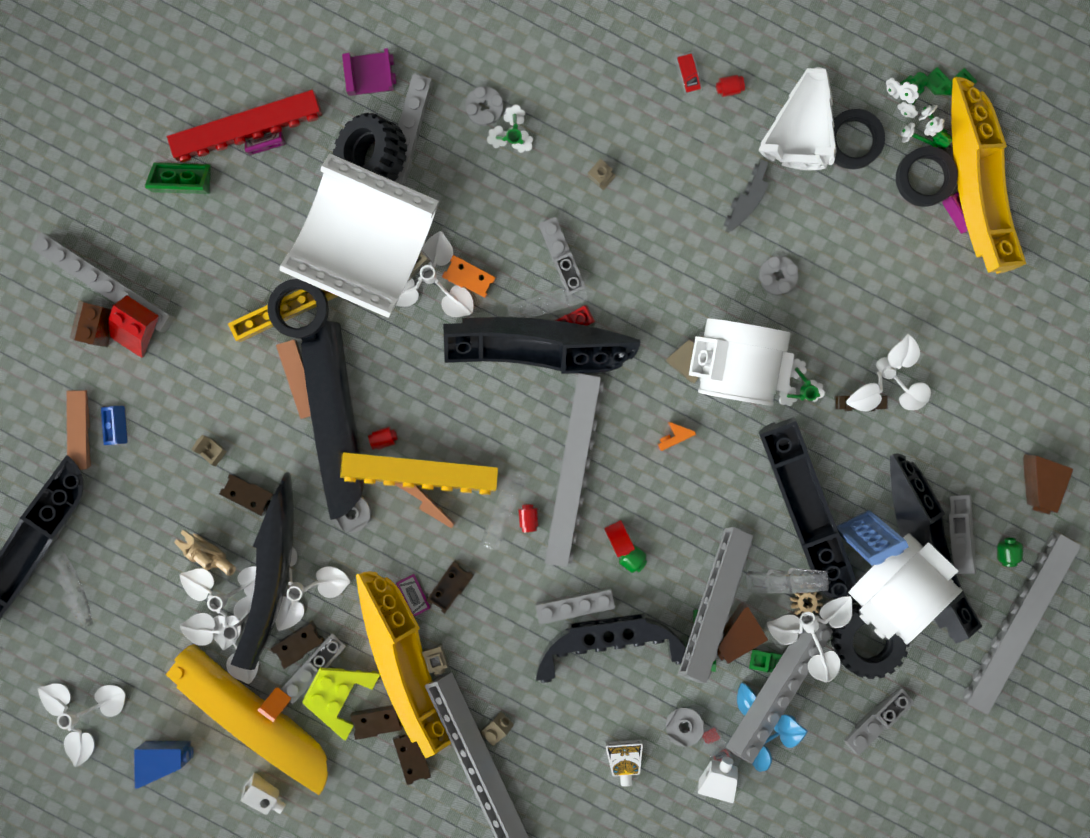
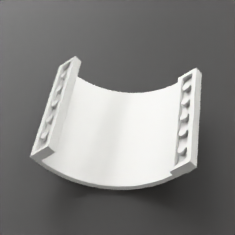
[279,153,439,318]

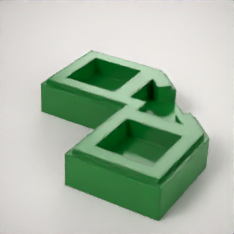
[926,67,978,96]

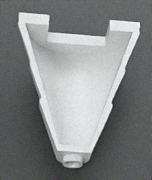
[759,67,836,170]

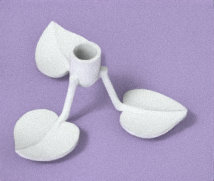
[396,231,474,318]
[846,334,931,411]
[275,546,350,631]
[180,566,256,650]
[180,596,259,684]
[767,596,853,683]
[38,683,126,767]

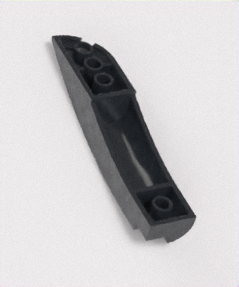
[443,317,641,374]
[300,321,364,520]
[759,417,857,603]
[890,453,983,644]
[0,455,84,620]
[230,471,294,670]

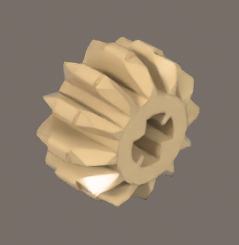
[790,585,823,615]

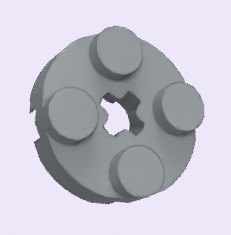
[465,86,504,126]
[759,256,798,295]
[333,497,371,533]
[666,707,704,747]

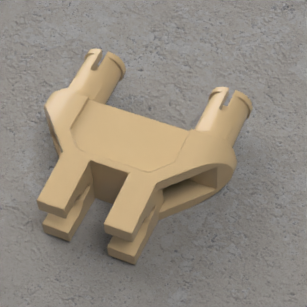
[174,530,236,576]

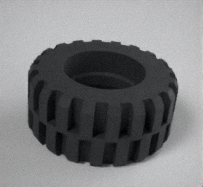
[333,113,407,181]
[831,604,910,679]

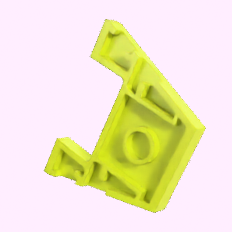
[302,667,380,741]

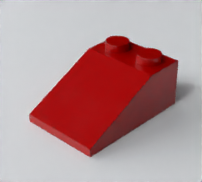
[108,295,159,358]

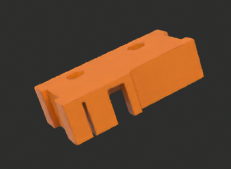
[442,255,497,298]

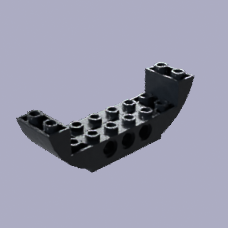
[536,613,686,683]

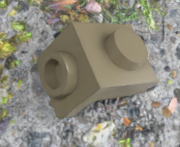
[191,435,227,467]
[480,712,514,746]

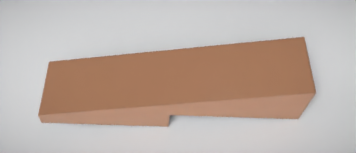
[276,340,311,419]
[66,390,91,470]
[395,483,455,528]

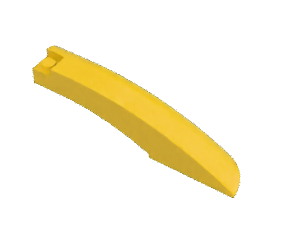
[951,77,1026,274]
[356,571,451,758]
[166,644,328,795]

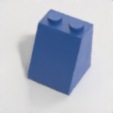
[134,741,194,789]

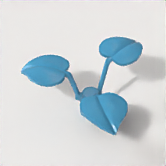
[737,682,808,772]

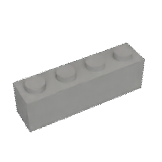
[535,587,615,625]

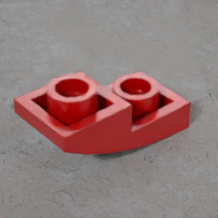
[555,305,595,326]
[604,520,635,557]

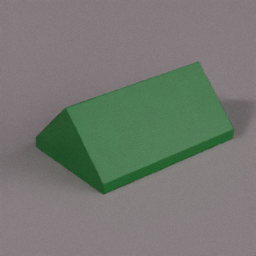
[145,162,211,194]

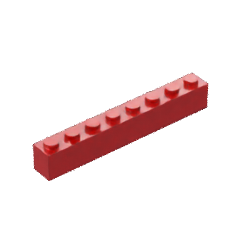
[166,89,323,162]

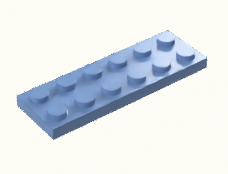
[836,510,909,565]

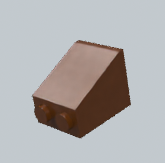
[70,301,112,347]
[1023,455,1073,515]
[717,602,768,664]

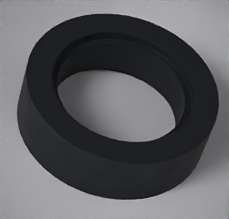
[834,109,885,170]
[896,146,958,207]
[268,279,329,338]

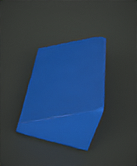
[101,406,127,445]

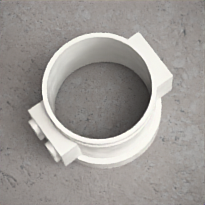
[689,318,794,406]
[849,533,963,645]

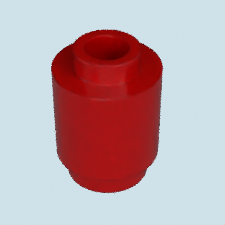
[716,75,745,97]
[368,426,398,450]
[518,504,539,532]

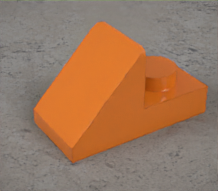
[657,422,696,451]
[258,687,291,722]

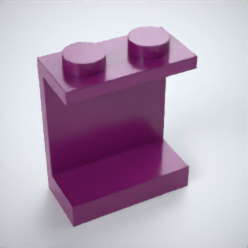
[342,48,397,96]

